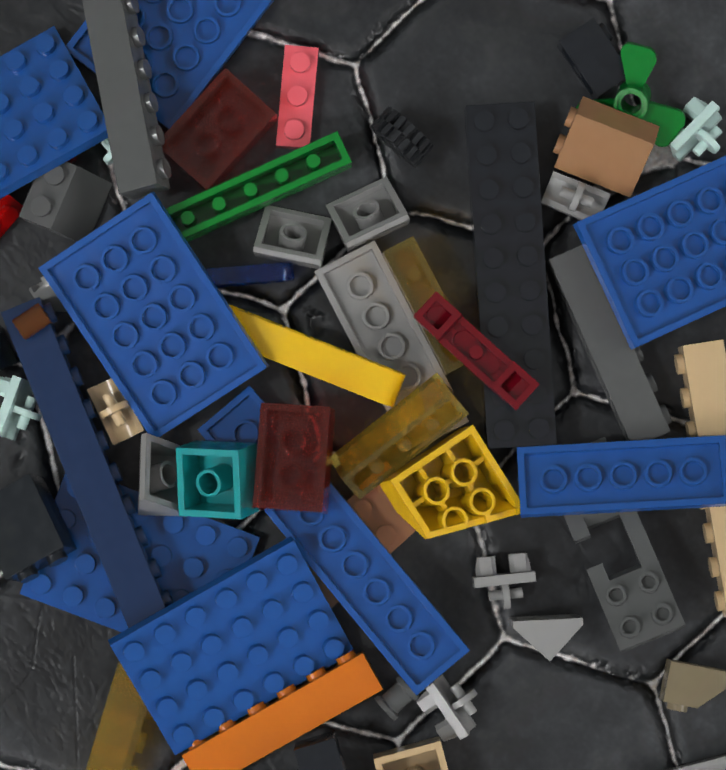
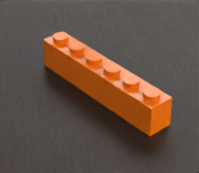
[182,649,383,770]

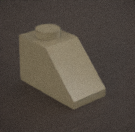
[659,658,726,712]

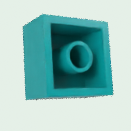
[176,440,259,520]

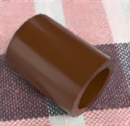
[12,303,52,340]

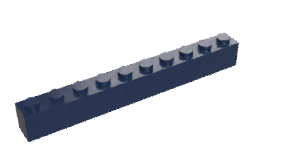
[1,297,173,628]

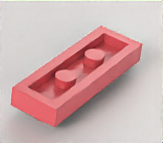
[276,45,319,149]

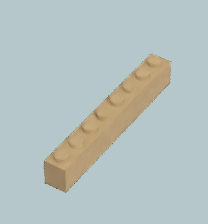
[674,339,726,617]

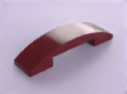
[413,291,540,411]

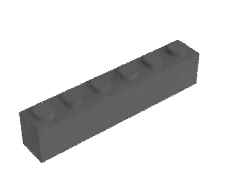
[82,0,171,200]
[546,245,672,441]

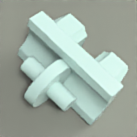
[669,97,723,162]
[0,375,42,441]

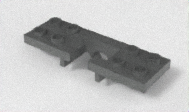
[563,437,686,653]

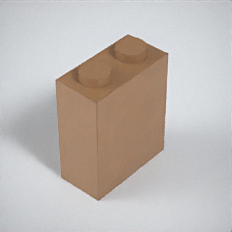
[553,96,660,197]

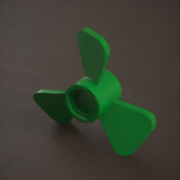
[576,42,686,147]

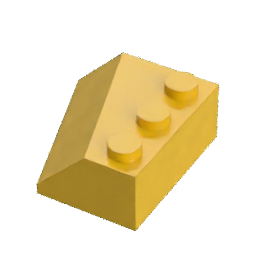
[379,425,520,539]

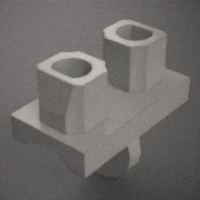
[541,171,611,220]
[472,552,536,610]
[416,674,478,742]

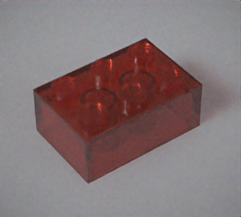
[162,68,278,191]
[253,403,335,514]

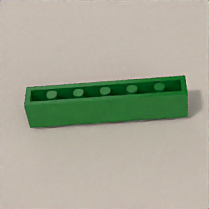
[166,131,352,242]

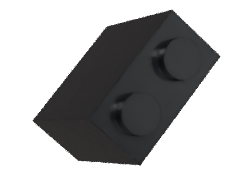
[0,473,77,583]

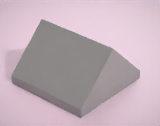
[325,176,410,253]
[253,205,332,269]
[138,433,187,517]
[508,614,583,661]

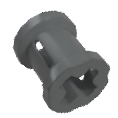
[374,675,420,721]

